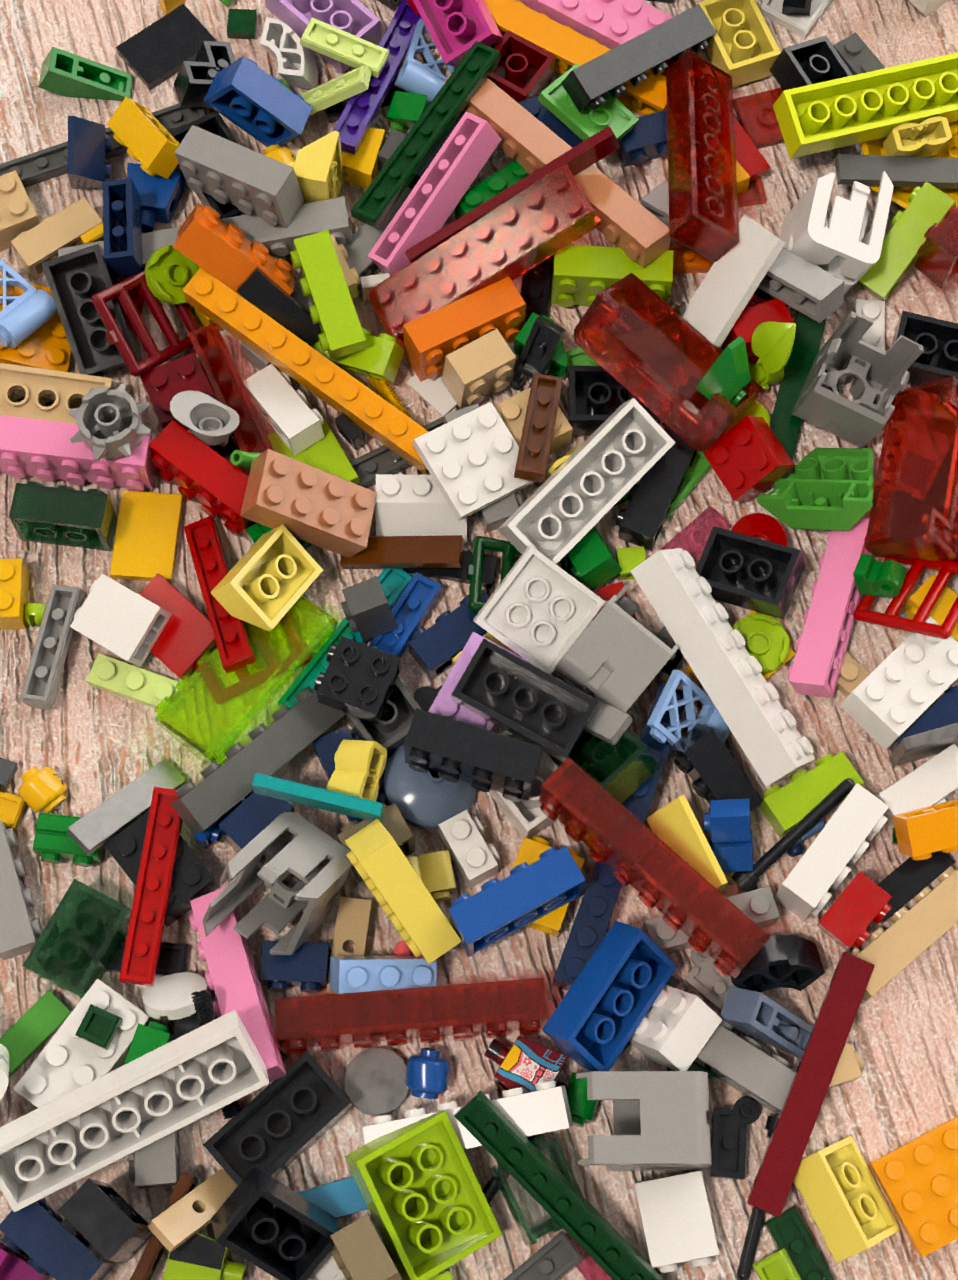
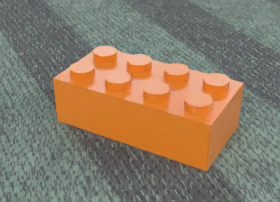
[173,203,295,297]
[403,276,526,382]

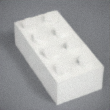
[840,616,958,750]
[773,783,889,921]
[13,978,155,1108]

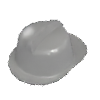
[170,390,240,447]

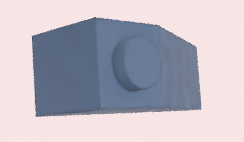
[720,987,813,1059]

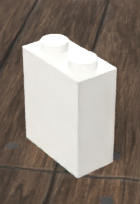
[70,573,172,668]
[632,1171,719,1274]

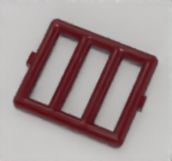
[91,270,204,377]

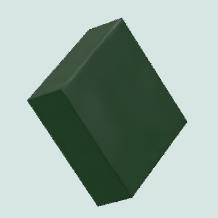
[227,9,257,39]
[75,1004,123,1050]

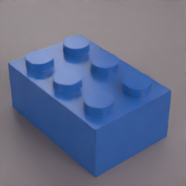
[203,56,313,147]

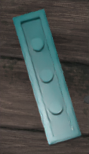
[252,773,384,823]

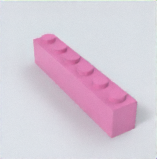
[367,111,502,283]
[788,518,879,699]
[189,887,287,1082]

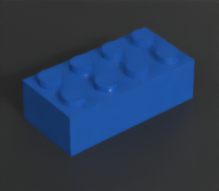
[448,846,586,957]
[542,921,677,1071]

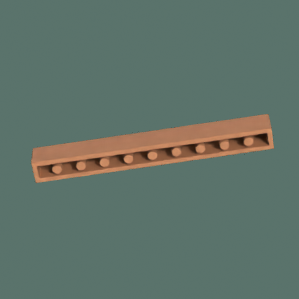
[445,78,672,268]

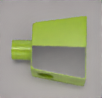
[163,1233,246,1280]

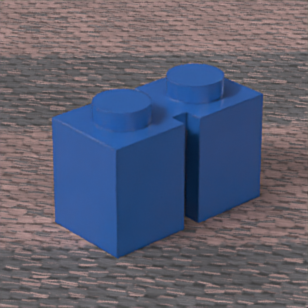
[704,799,754,872]

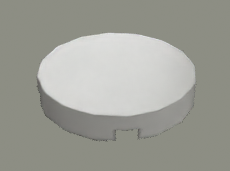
[142,972,210,1020]

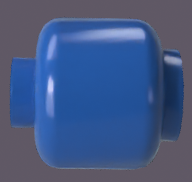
[405,1048,451,1099]

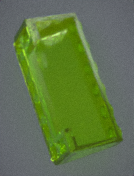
[154,596,338,766]

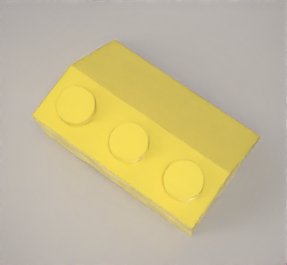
[289,131,345,204]
[210,524,323,631]
[642,795,728,909]
[793,1136,901,1263]

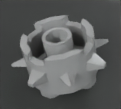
[68,384,151,461]

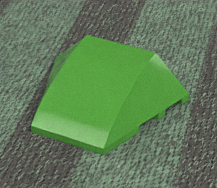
[756,447,874,531]

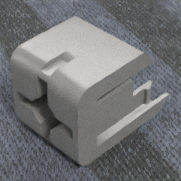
[792,311,924,448]
[552,583,679,713]
[203,812,352,955]
[576,1071,712,1172]

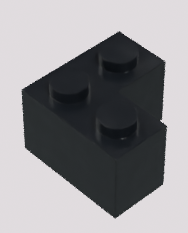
[174,41,235,108]

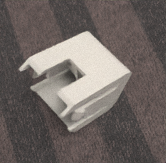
[780,171,894,295]

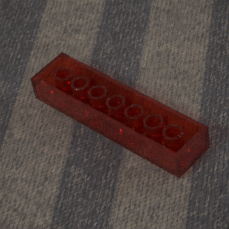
[666,49,739,262]
[366,164,603,349]
[539,757,771,979]
[274,978,547,1054]

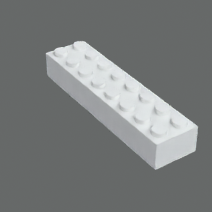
[630,548,815,787]
[0,1009,270,1212]

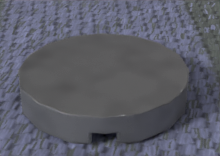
[344,1047,409,1116]

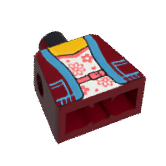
[484,1036,569,1094]

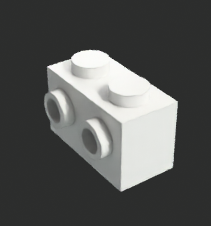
[438,810,500,889]

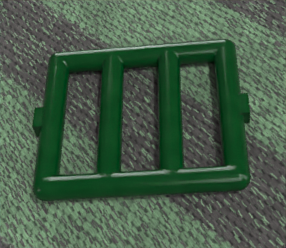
[466,536,574,613]

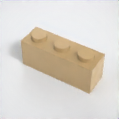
[10,197,103,281]

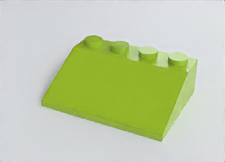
[344,1110,503,1280]

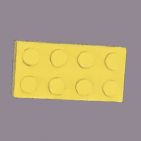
[345,818,462,964]

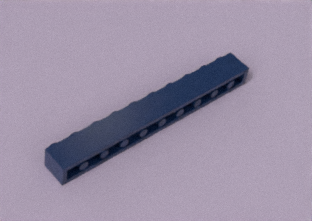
[552,683,685,991]

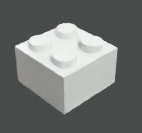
[629,985,722,1071]

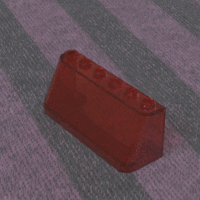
[574,273,766,451]
[864,376,958,561]

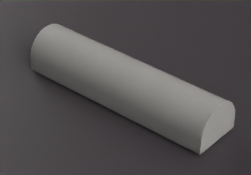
[19,584,84,710]

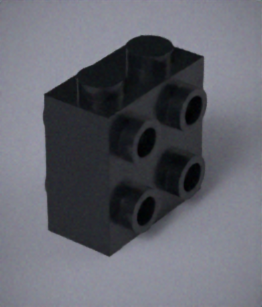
[314,636,402,725]

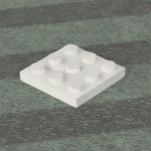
[412,402,535,521]
[473,545,606,675]

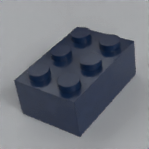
[0,1199,115,1280]

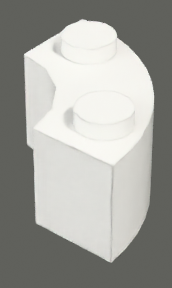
[260,17,318,89]

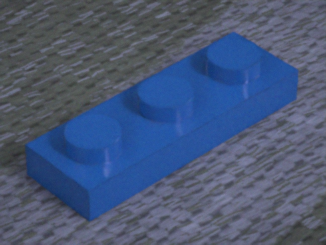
[369,572,443,658]

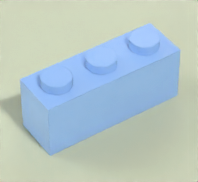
[330,955,437,994]

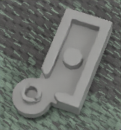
[683,942,739,1013]

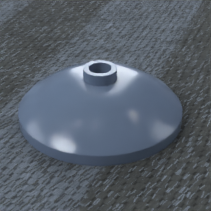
[382,744,476,829]

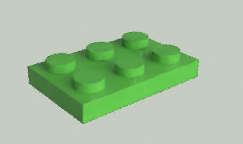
[538,63,639,141]

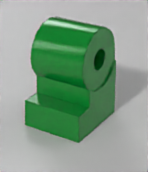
[853,554,907,597]

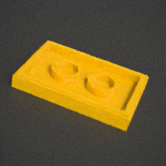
[110,490,183,583]

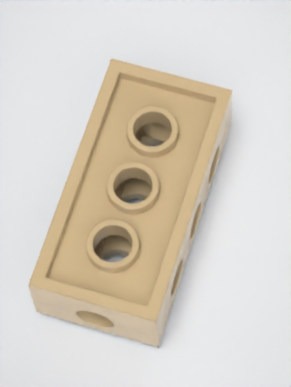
[0,363,116,424]

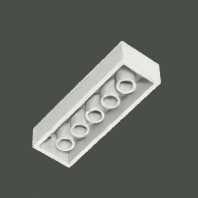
[498,398,676,564]

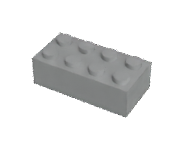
[174,125,304,228]

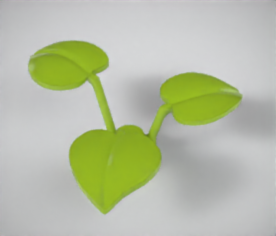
[682,321,796,429]

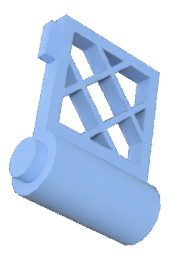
[395,18,456,104]
[0,258,58,348]
[647,669,730,746]

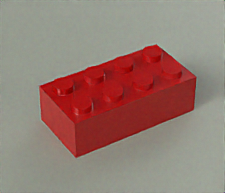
[148,419,257,540]

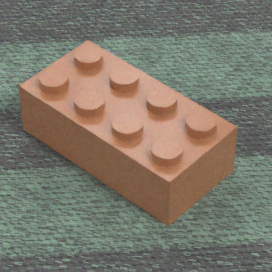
[240,449,377,558]

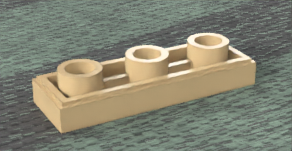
[326,896,372,999]
[148,1168,237,1253]

